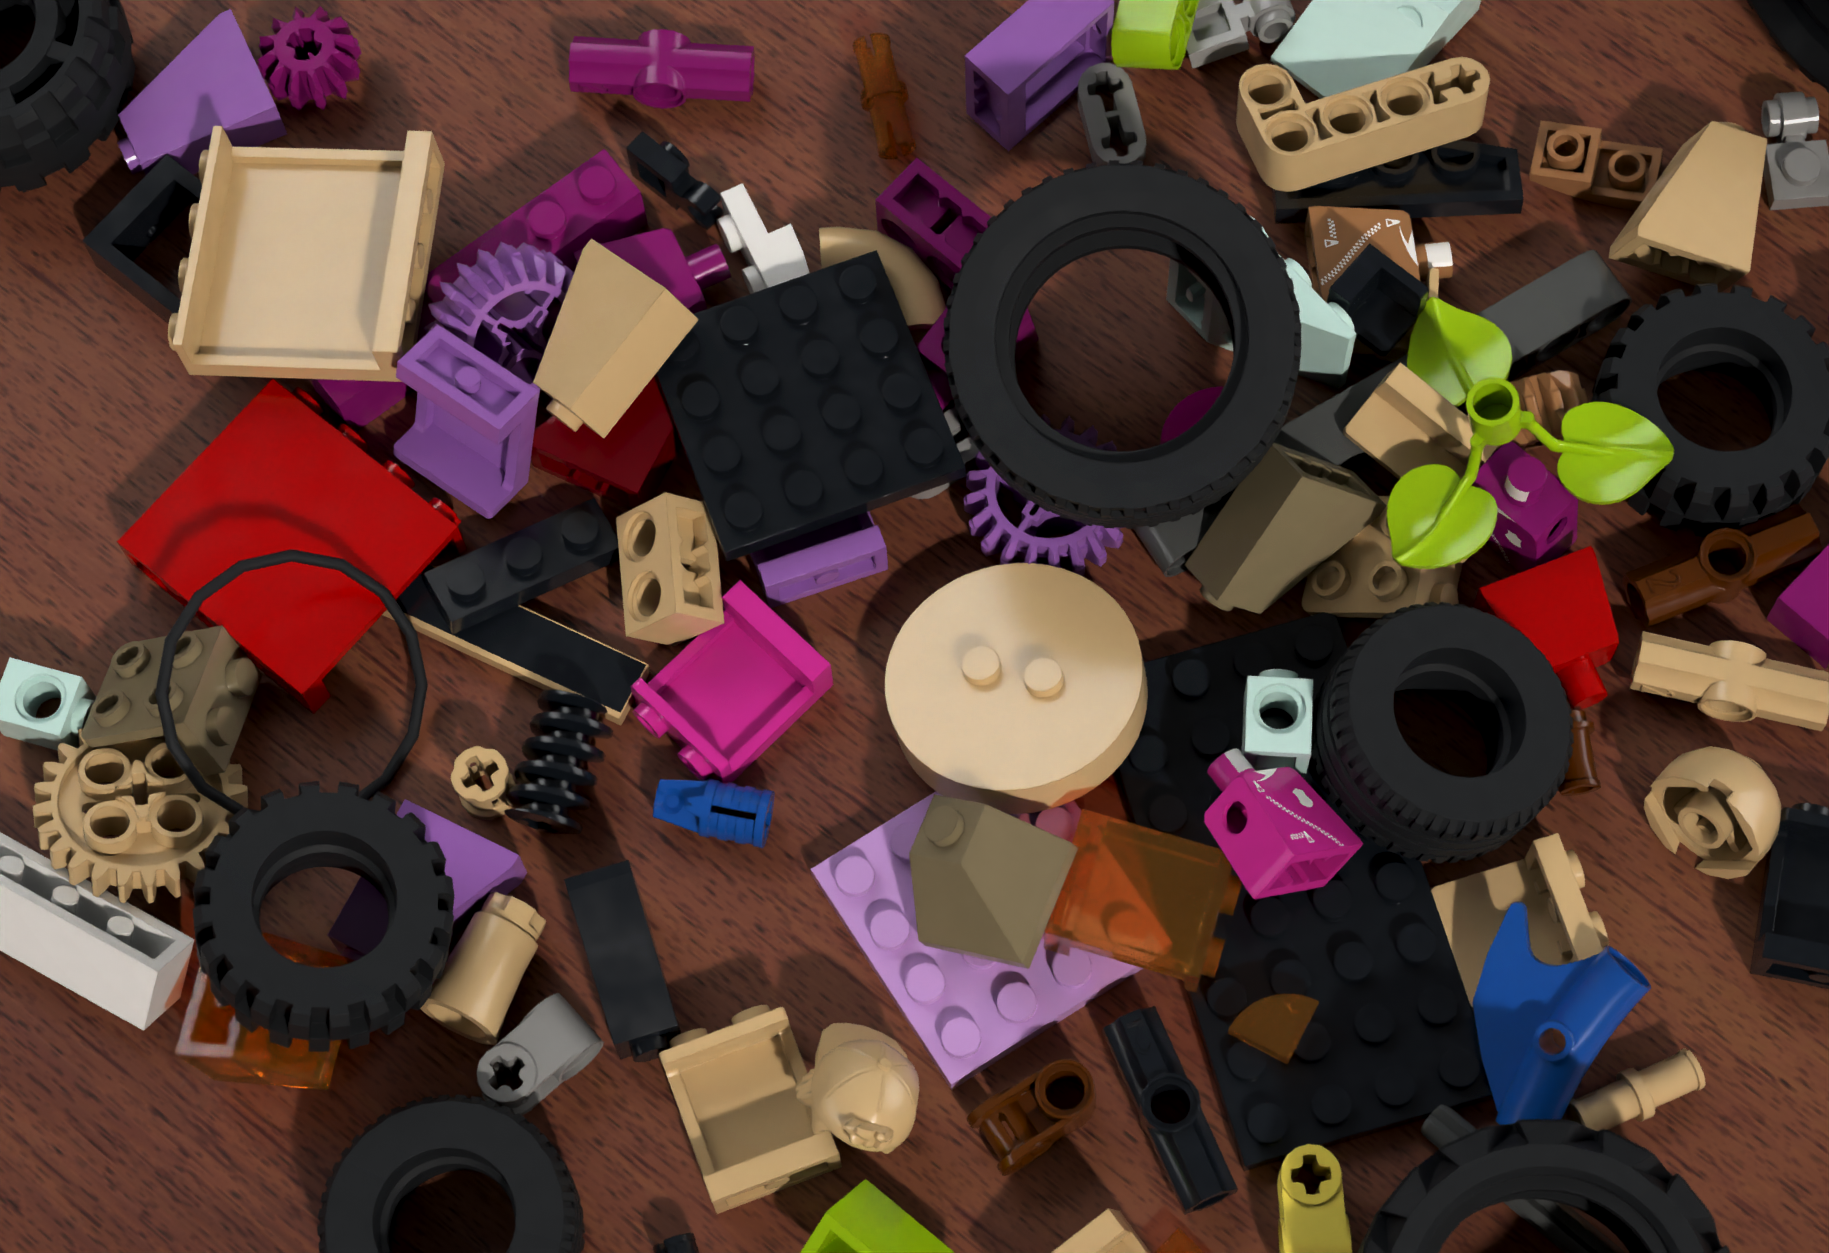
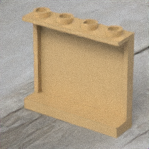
[168,126,445,382]

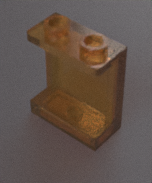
[1044,809,1242,993]

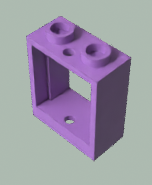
[965,0,1114,151]

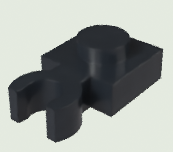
[626,131,724,230]

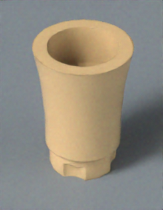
[420,892,546,1045]

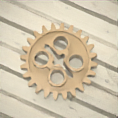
[33,728,248,903]

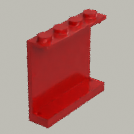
[117,378,467,714]

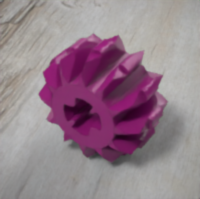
[258,6,361,111]

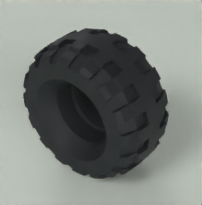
[0,0,135,192]

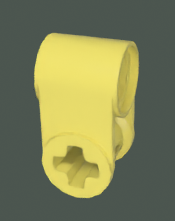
[1277,1144,1352,1253]

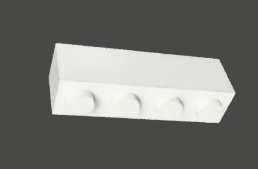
[0,832,195,1031]

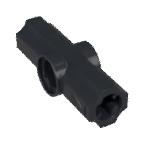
[1102,1006,1238,1215]

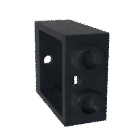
[82,154,202,324]

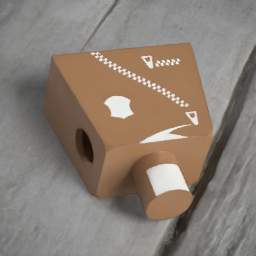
[1304,206,1453,303]

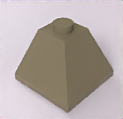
[909,794,1078,969]

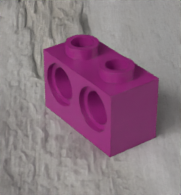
[875,158,991,292]

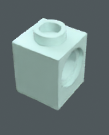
[0,657,96,750]
[1242,669,1313,774]

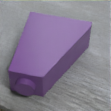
[117,9,287,175]
[328,799,527,965]

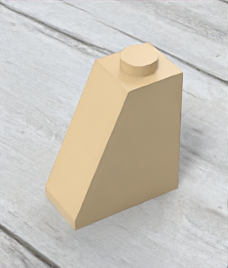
[1609,121,1767,292]
[533,238,699,438]

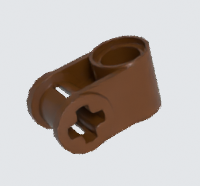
[966,1059,1096,1176]

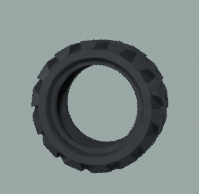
[1358,1119,1730,1253]

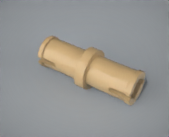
[1566,1048,1705,1131]

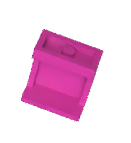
[630,580,834,783]

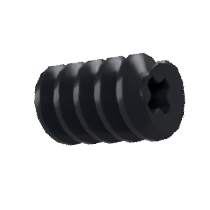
[504,690,613,834]

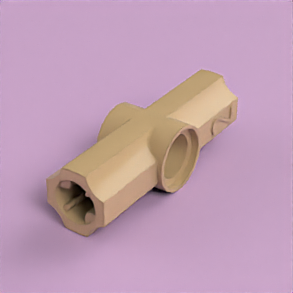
[1630,631,1829,731]

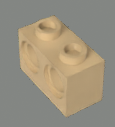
[616,492,724,646]

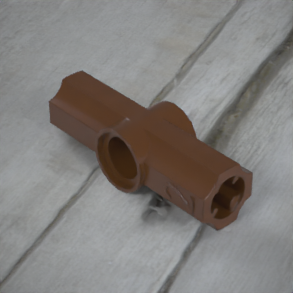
[1622,504,1823,628]

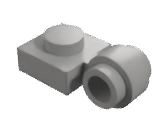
[1186,0,1296,69]
[1761,91,1829,210]

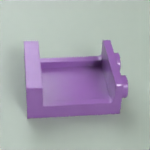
[393,324,539,519]
[750,511,888,608]

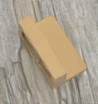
[1343,362,1498,480]

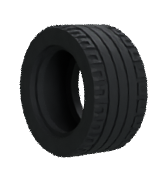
[943,160,1301,529]

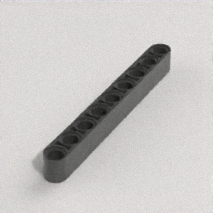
[1133,250,1632,577]

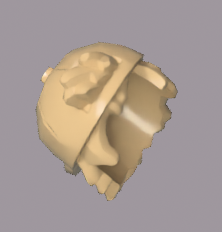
[795,1023,919,1154]

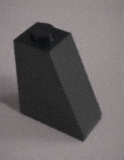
[564,860,682,1062]

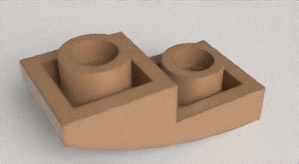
[1529,121,1663,211]

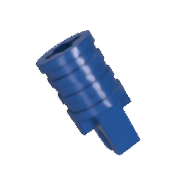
[653,779,775,848]

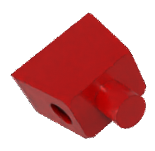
[1473,546,1619,710]

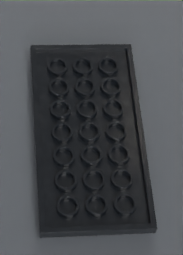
[1116,612,1494,1171]

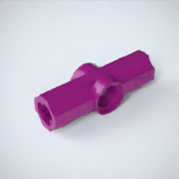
[569,29,755,109]

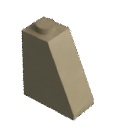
[1185,443,1387,614]

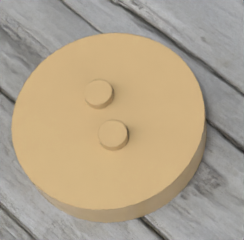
[885,563,1148,814]

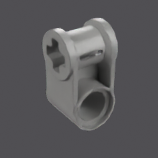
[476,993,604,1116]

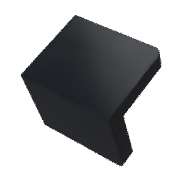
[1327,244,1429,356]

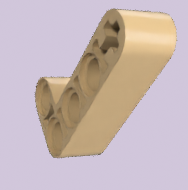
[1236,57,1490,192]

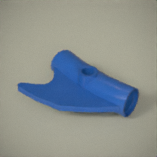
[1473,902,1651,1125]

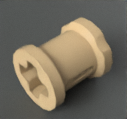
[451,746,516,820]

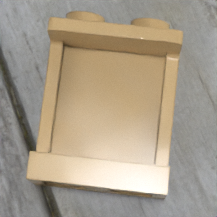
[659,1005,842,1214]

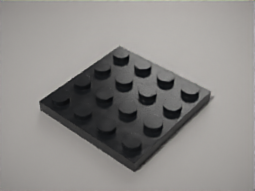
[655,250,966,562]

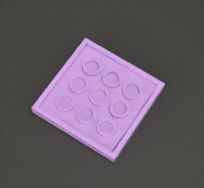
[810,791,1173,1090]

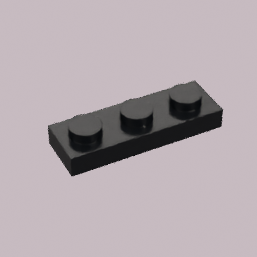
[423,498,619,634]

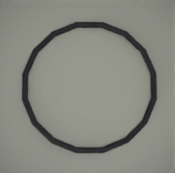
[155,549,428,815]

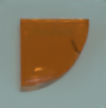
[1228,994,1319,1065]

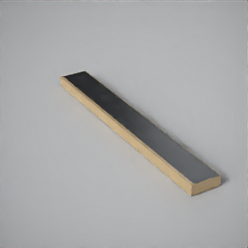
[382,564,650,726]

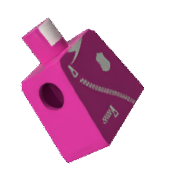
[1204,748,1364,899]

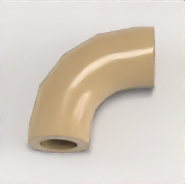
[819,226,946,347]

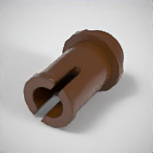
[1558,710,1601,796]

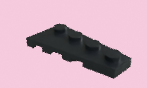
[1272,140,1524,224]

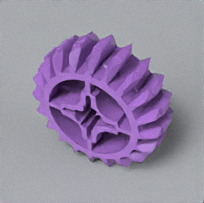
[424,242,574,402]
[964,414,1125,576]

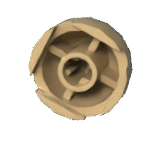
[1644,746,1781,879]

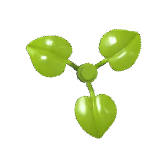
[1387,297,1674,569]

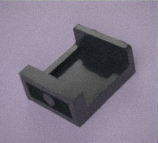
[1750,803,1829,989]

